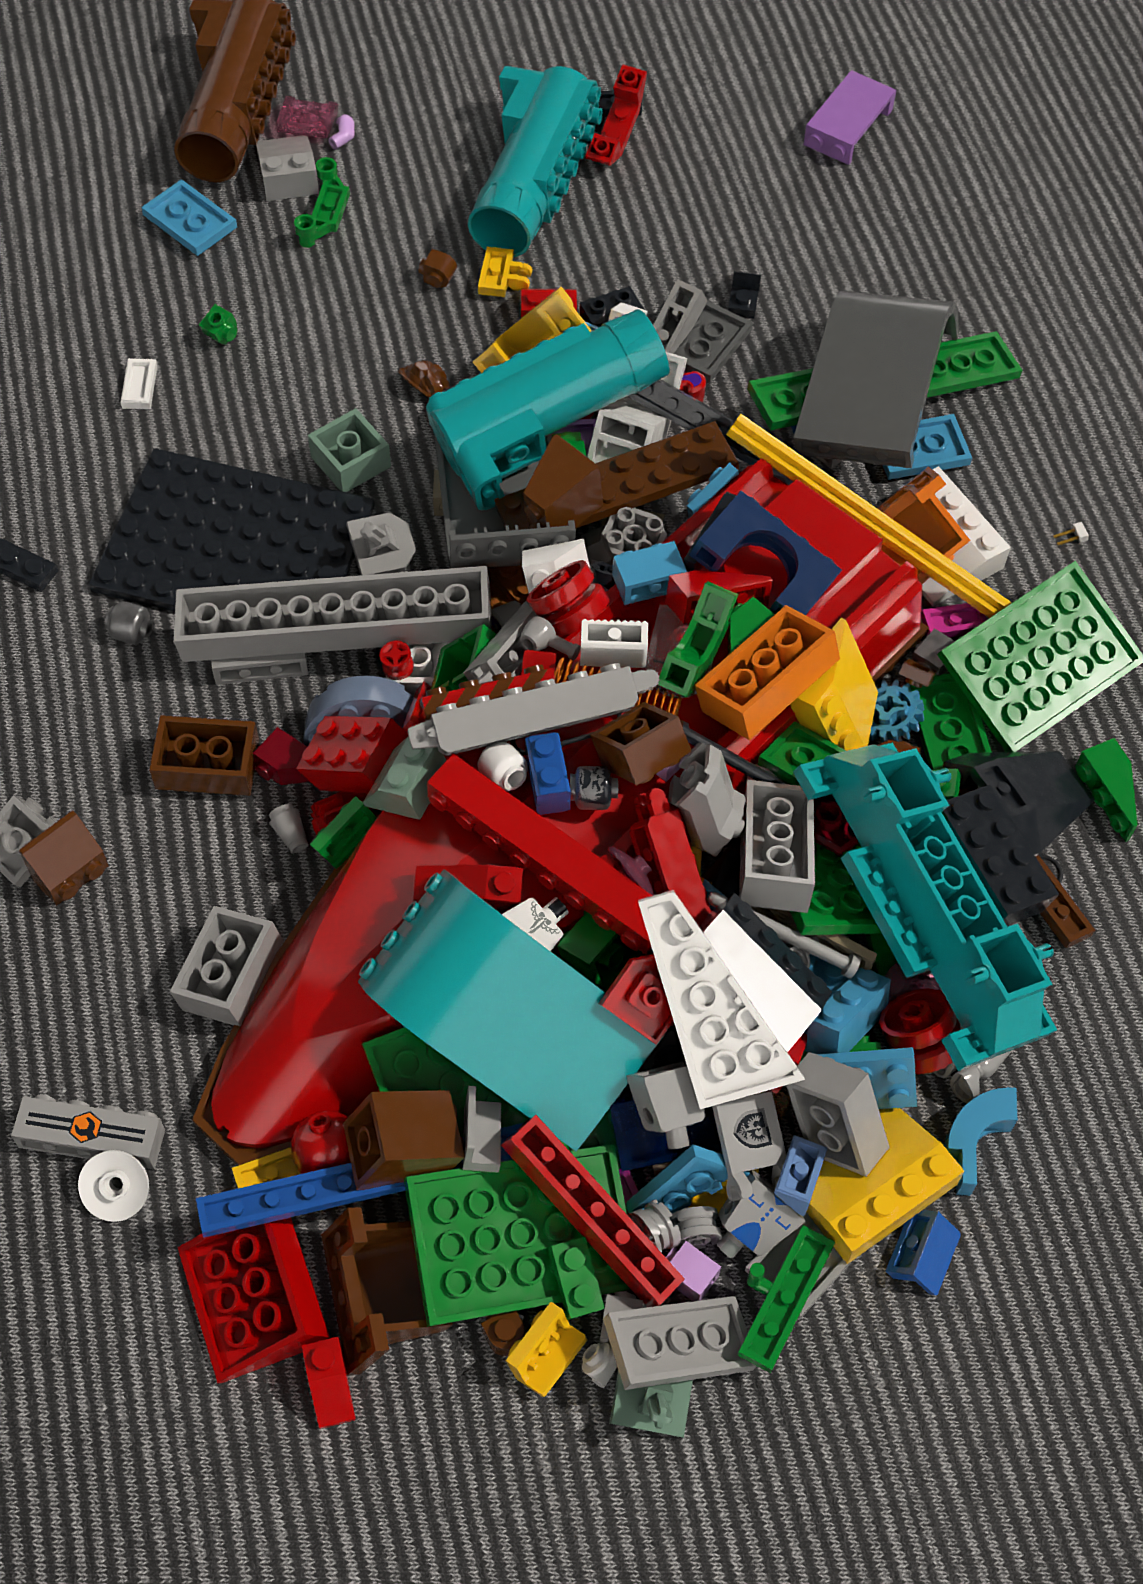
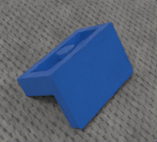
[885,1210,961,1295]

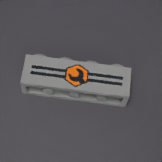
[11,1095,165,1170]

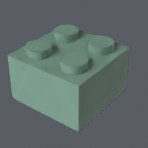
[308,408,391,492]

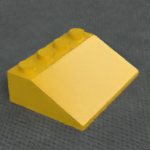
[790,618,878,751]
[806,1108,964,1264]

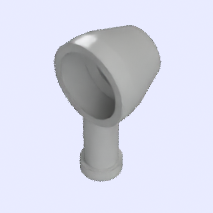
[520,616,581,660]

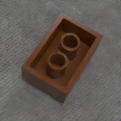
[149,715,259,796]

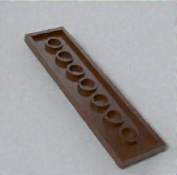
[494,421,739,531]

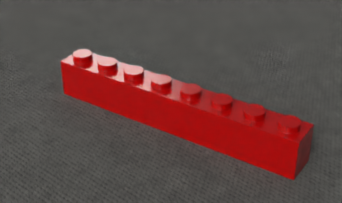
[427,753,653,955]

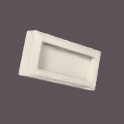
[121,358,157,409]

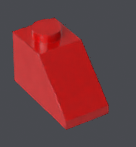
[302,1337,356,1429]

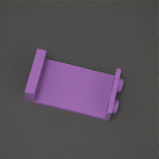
[803,70,896,165]

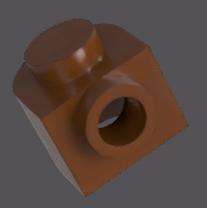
[418,248,457,288]
[481,1311,524,1356]

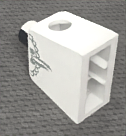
[502,897,569,951]

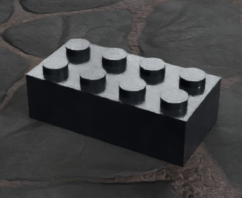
[942,785,1060,926]

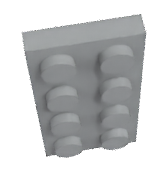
[603,1296,757,1390]

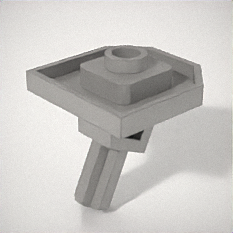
[346,513,416,575]

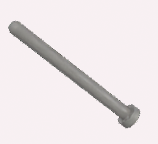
[707,892,861,979]

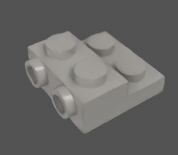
[0,795,57,887]

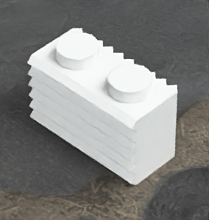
[580,619,648,668]

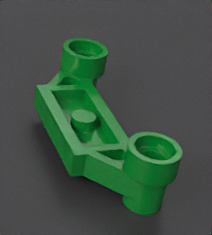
[294,157,350,248]

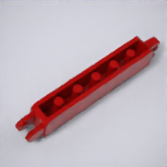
[629,787,711,927]

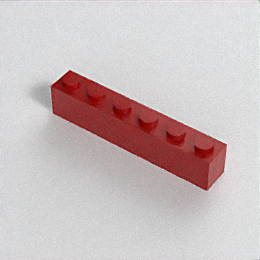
[501,1115,685,1307]

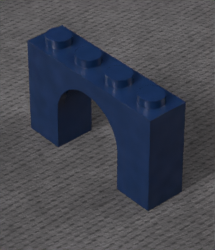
[689,491,842,615]

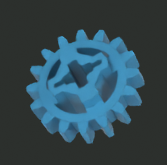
[869,680,925,743]

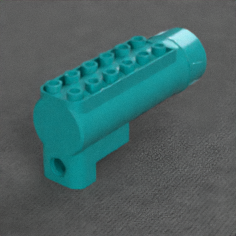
[468,66,602,257]
[426,309,670,510]

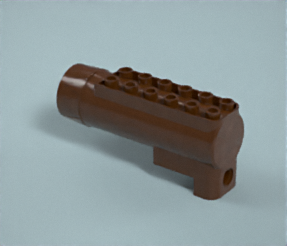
[174,0,296,182]

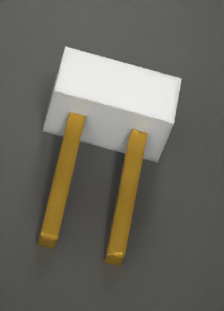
[1053,522,1089,545]

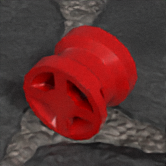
[379,640,414,680]

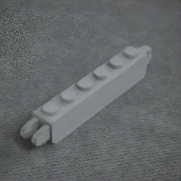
[463,601,545,684]
[407,663,660,756]

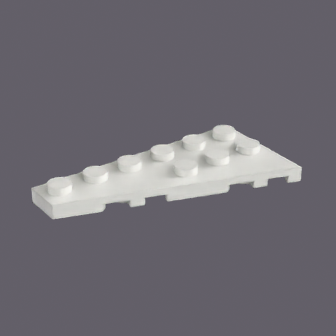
[638,890,805,1109]

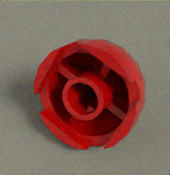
[291,1110,351,1174]

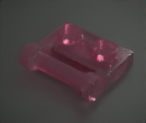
[276,96,338,138]

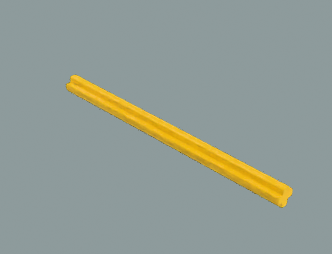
[726,413,1012,618]

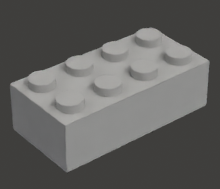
[739,780,815,913]

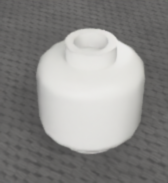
[477,741,528,791]

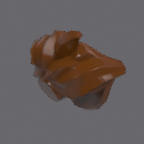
[397,360,450,398]

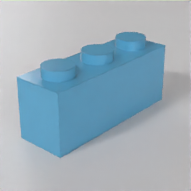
[806,968,891,1054]

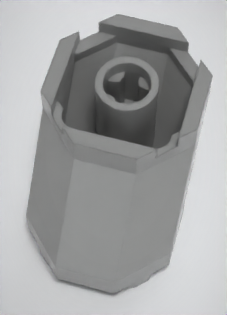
[580,507,667,566]
[668,742,746,857]

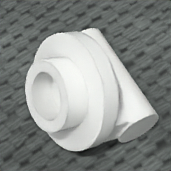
[582,1343,617,1388]

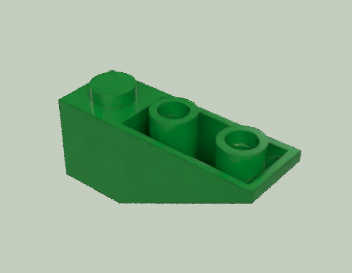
[1075,738,1138,842]

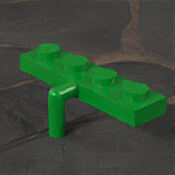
[737,1225,835,1374]

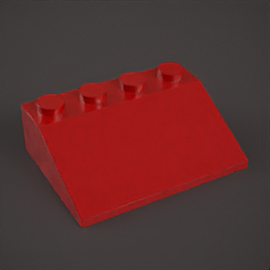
[177,1217,330,1383]

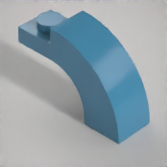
[944,1087,1018,1196]

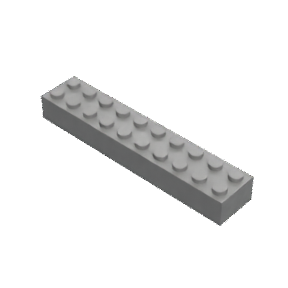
[173,566,492,662]

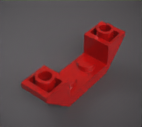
[585,64,647,166]

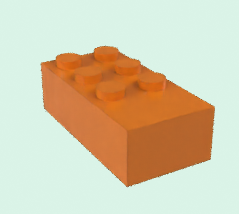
[695,605,840,741]

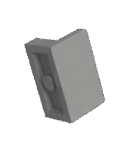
[463,1086,501,1172]

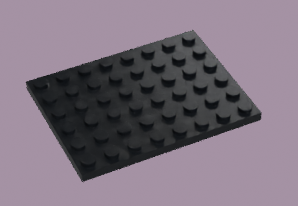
[88,448,375,612]

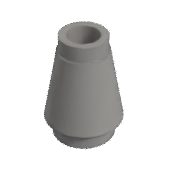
[269,803,309,854]

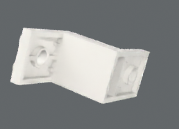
[587,352,688,508]

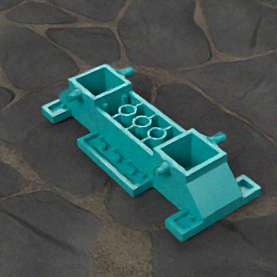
[793,742,1057,1071]

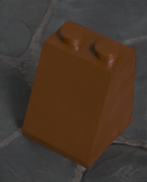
[523,434,603,529]
[343,1090,465,1190]

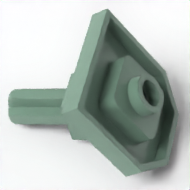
[609,1370,693,1438]

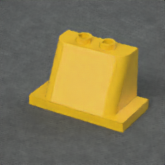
[473,287,592,373]

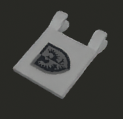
[712,1091,787,1201]

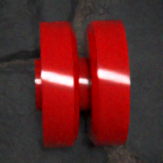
[526,560,610,638]
[879,988,962,1074]

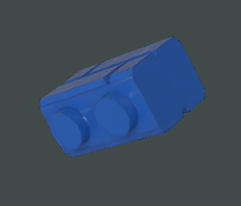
[525,732,571,815]

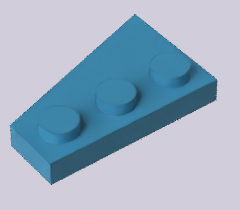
[626,1145,750,1214]

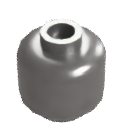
[105,601,153,645]

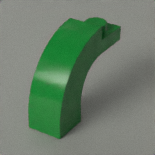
[658,582,738,697]

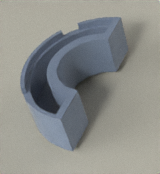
[303,676,414,747]

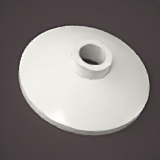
[78,1150,149,1222]

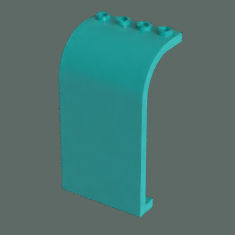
[358,869,663,1152]

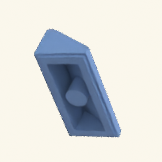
[774,1135,827,1216]

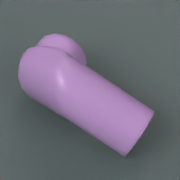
[328,114,354,150]

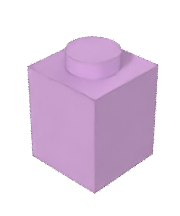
[666,1241,721,1301]

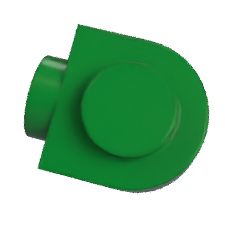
[199,304,238,344]

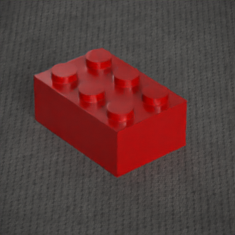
[296,716,408,793]

